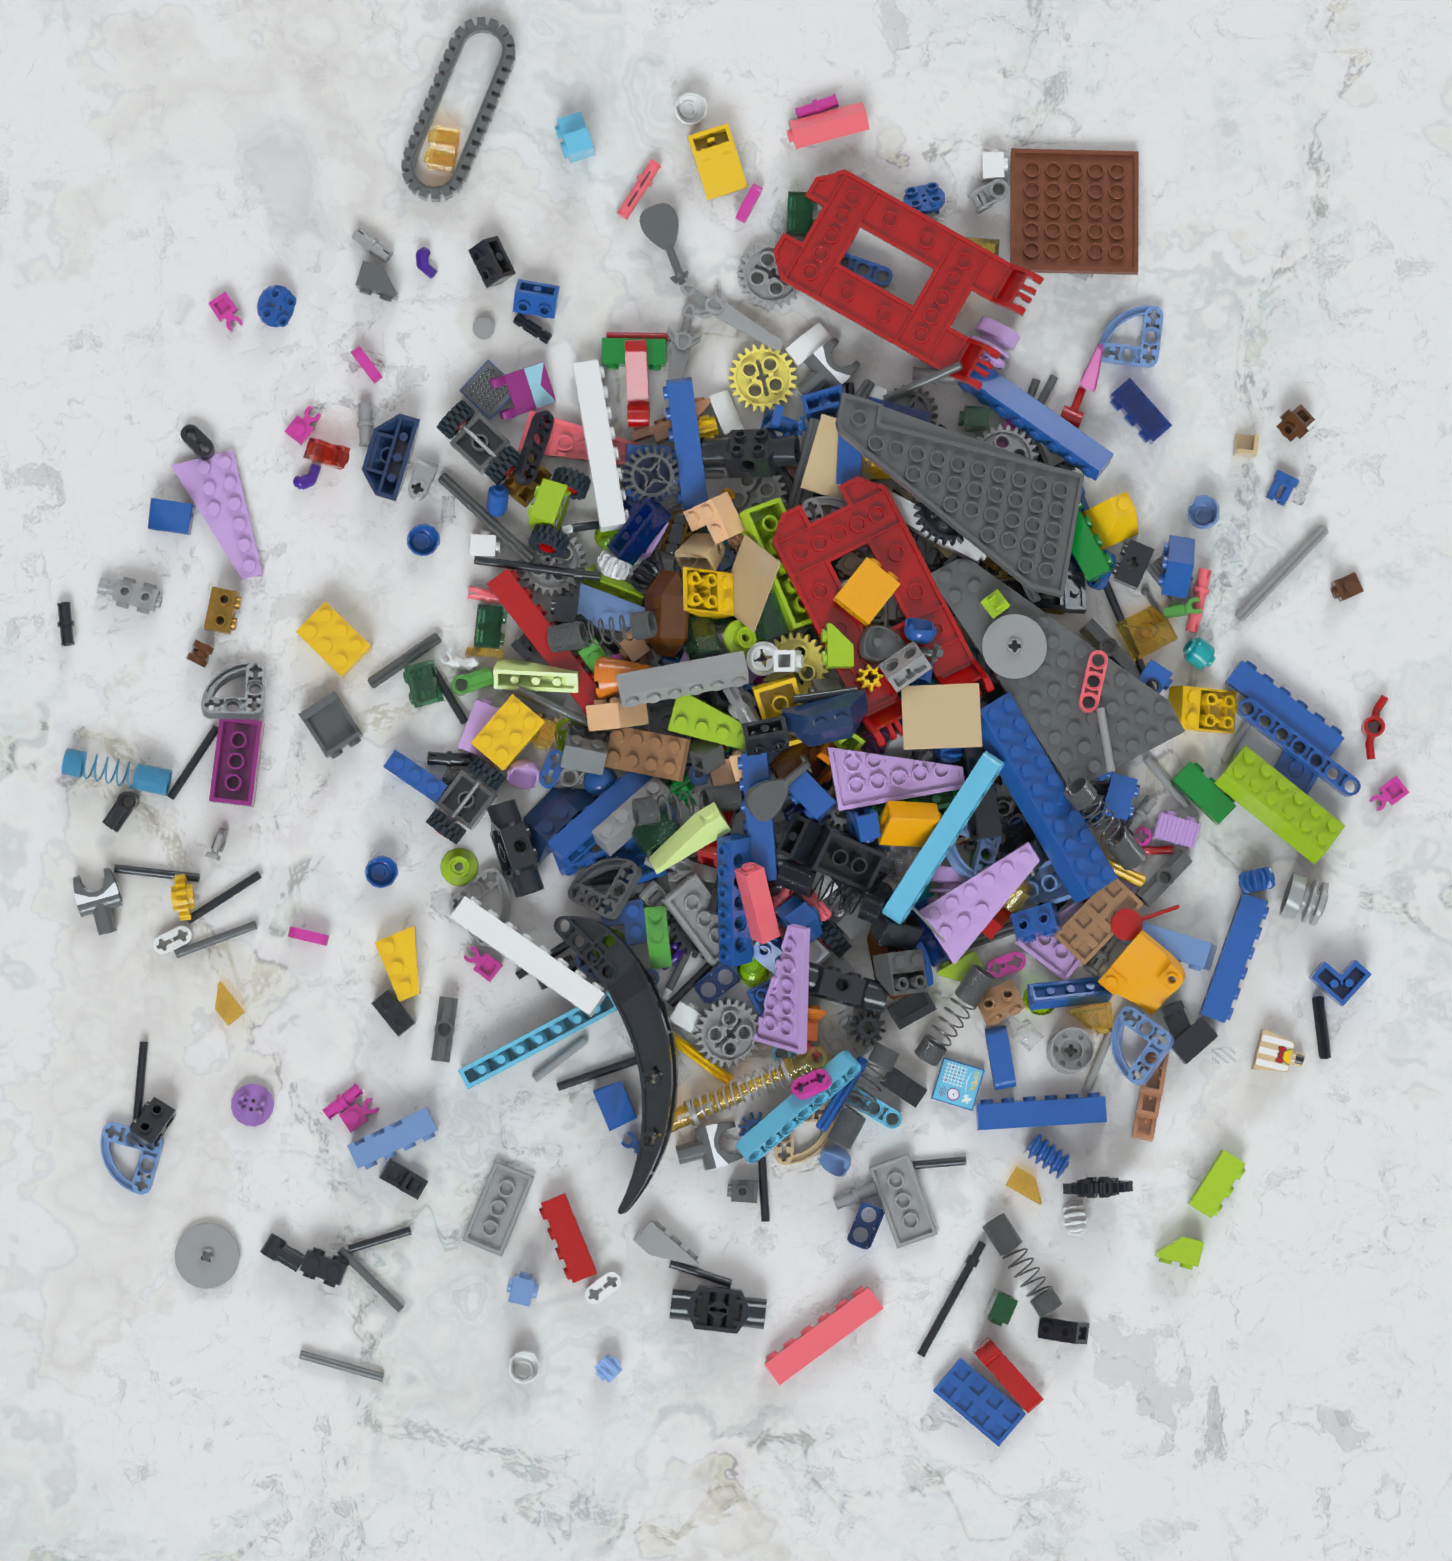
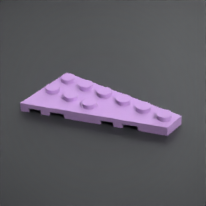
[171,450,263,580]
[827,747,965,811]
[919,842,1040,965]
[1014,876,1139,980]
[752,924,810,1054]

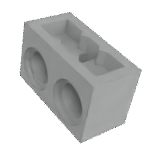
[878,641,932,692]

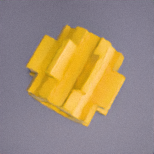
[697,414,719,440]
[856,664,883,692]

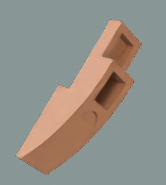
[631,397,711,445]

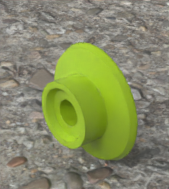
[724,620,758,658]
[440,848,479,886]

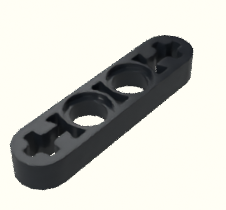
[514,410,554,486]

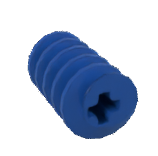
[1023,1133,1070,1179]

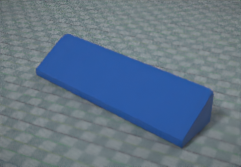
[836,399,862,485]
[1027,976,1113,1010]

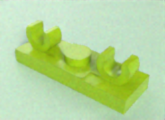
[582,564,645,606]

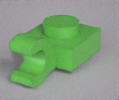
[1163,597,1202,619]

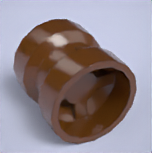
[186,639,214,668]

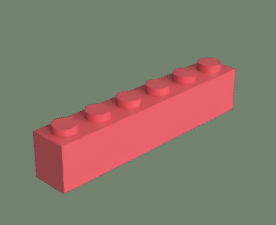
[764,1286,884,1385]

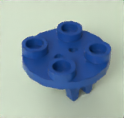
[903,182,945,214]
[257,285,297,328]

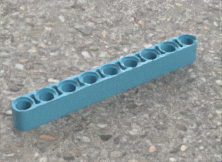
[882,751,1004,925]

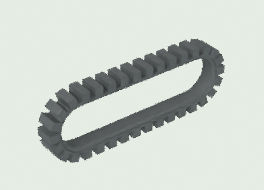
[401,17,516,202]

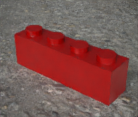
[539,1193,598,1283]

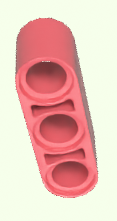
[1078,650,1108,713]

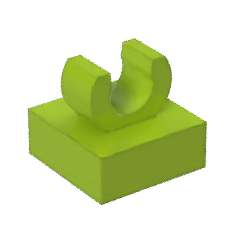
[980,589,1010,619]

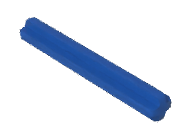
[816,1056,869,1132]

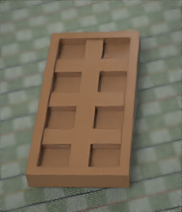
[604,727,691,782]
[1054,878,1144,965]

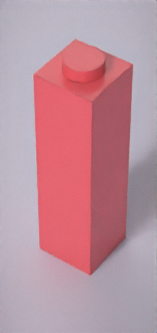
[786,102,870,149]
[734,862,780,944]

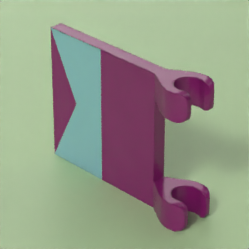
[489,361,556,420]

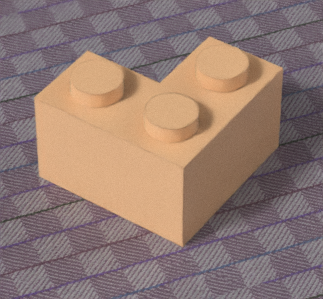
[683,491,746,544]
[586,697,649,731]
[709,750,744,786]

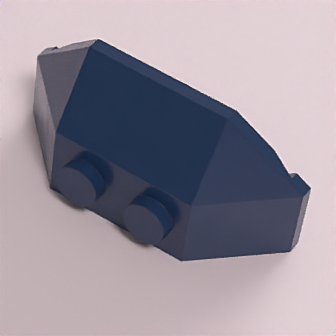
[362,413,420,501]
[781,689,868,747]
[523,788,596,864]

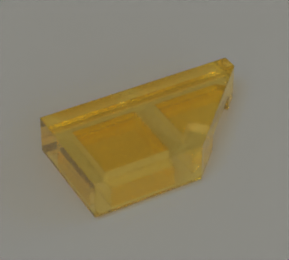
[466,647,506,659]
[215,981,246,1026]
[1006,1167,1042,1205]

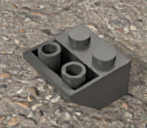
[560,724,610,775]
[873,949,928,996]

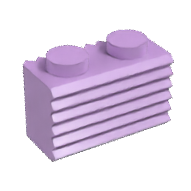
[1152,810,1201,849]

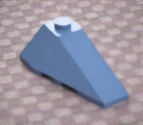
[1009,860,1071,903]

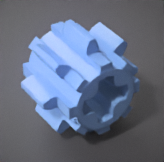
[594,1354,622,1383]

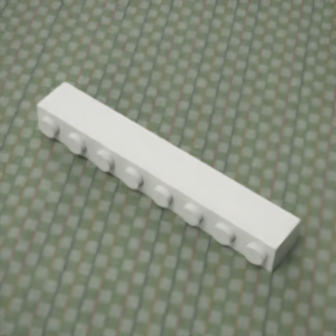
[573,360,630,532]
[450,896,606,1017]

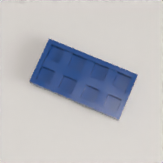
[933,1358,1026,1447]

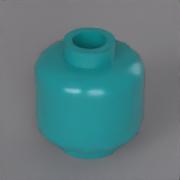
[1183,637,1215,669]

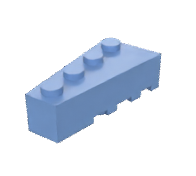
[576,583,645,633]
[1123,922,1217,971]
[347,1107,438,1170]

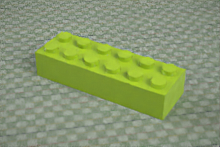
[738,497,812,635]
[1214,745,1345,864]

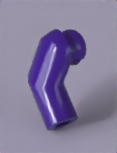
[416,247,438,279]
[293,463,321,490]
[662,942,684,970]

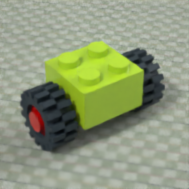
[527,466,591,558]

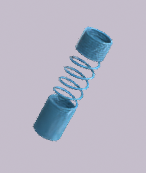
[61,748,172,796]

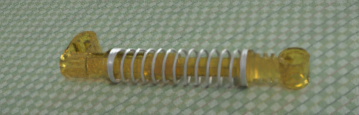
[641,1045,830,1138]

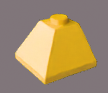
[1083,491,1139,550]

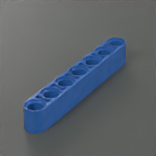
[1236,698,1361,797]

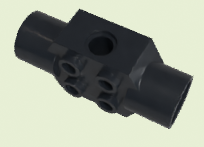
[702,429,801,478]
[487,799,545,898]
[808,962,888,1013]
[669,1284,767,1334]

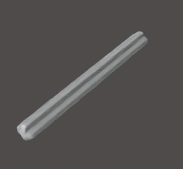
[1235,525,1329,622]

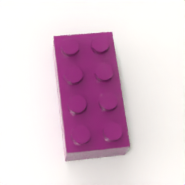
[209,719,265,807]

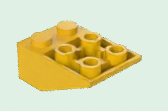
[687,123,748,201]
[683,567,734,619]
[1168,686,1237,734]

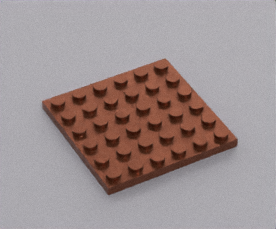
[1010,148,1139,275]

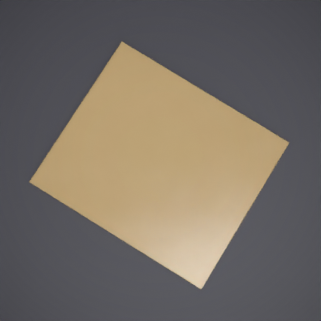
[800,414,872,500]
[730,534,781,633]
[901,683,982,750]

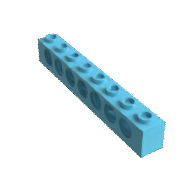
[458,991,617,1089]

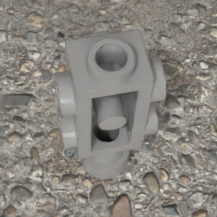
[97,577,163,615]

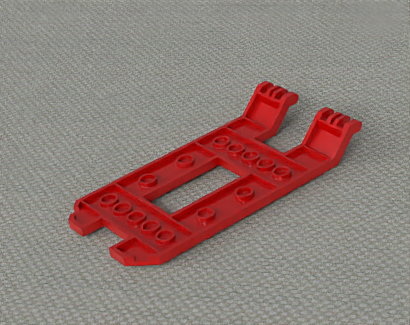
[773,169,1044,390]
[771,476,995,747]

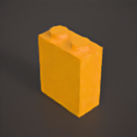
[833,557,900,626]
[878,801,942,847]

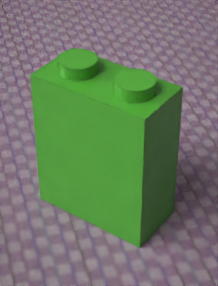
[644,906,672,969]

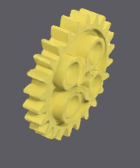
[728,343,797,413]
[762,632,831,694]

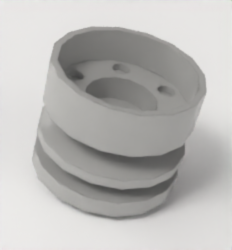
[1280,873,1329,926]
[1046,1027,1096,1074]

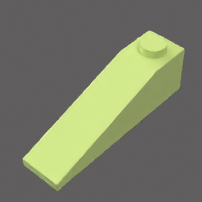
[493,659,579,693]
[649,802,731,874]

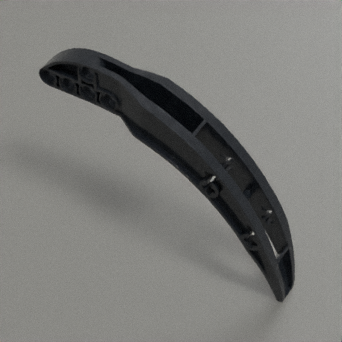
[553,916,678,1214]

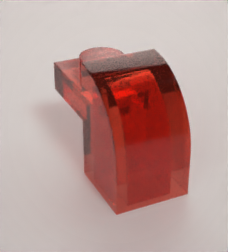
[303,438,351,470]

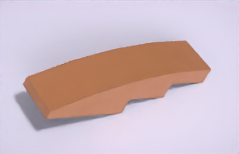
[1131,1052,1169,1142]

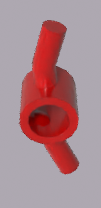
[1060,387,1086,428]
[1361,695,1388,760]

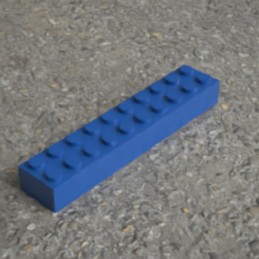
[980,692,1118,903]

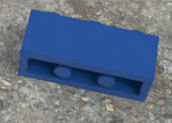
[383,749,449,803]

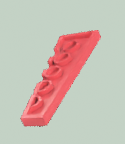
[518,411,644,466]

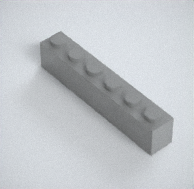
[616,651,749,708]

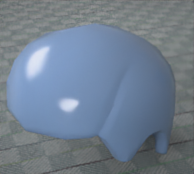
[1188,495,1220,529]
[819,1144,851,1177]

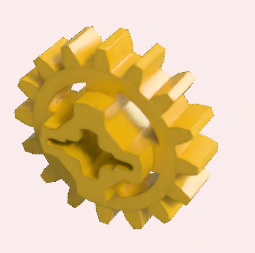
[171,874,195,921]

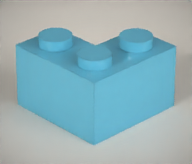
[554,111,595,163]

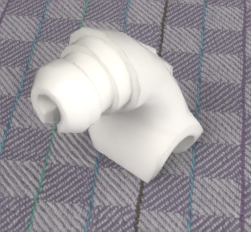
[440,647,480,671]

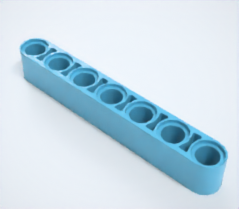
[772,1046,902,1129]
[736,1050,862,1164]

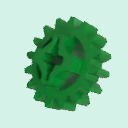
[665,771,697,808]

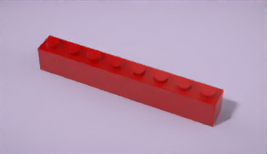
[487,568,611,716]

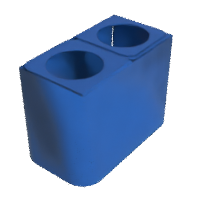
[148,498,196,535]
[694,964,742,1004]
[593,1081,637,1131]
[847,1202,885,1250]

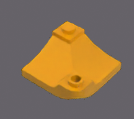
[1098,930,1185,1016]

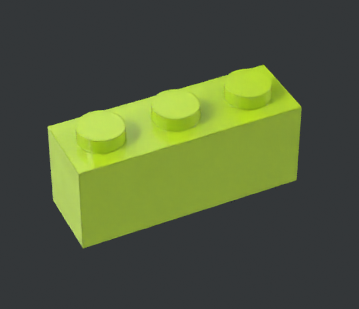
[1187,1149,1246,1218]

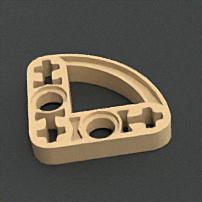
[774,1102,836,1165]

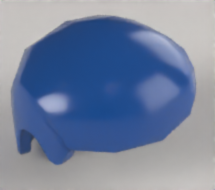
[406,524,440,556]
[904,618,937,644]
[583,767,617,797]
[365,855,398,888]

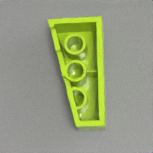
[668,695,746,750]

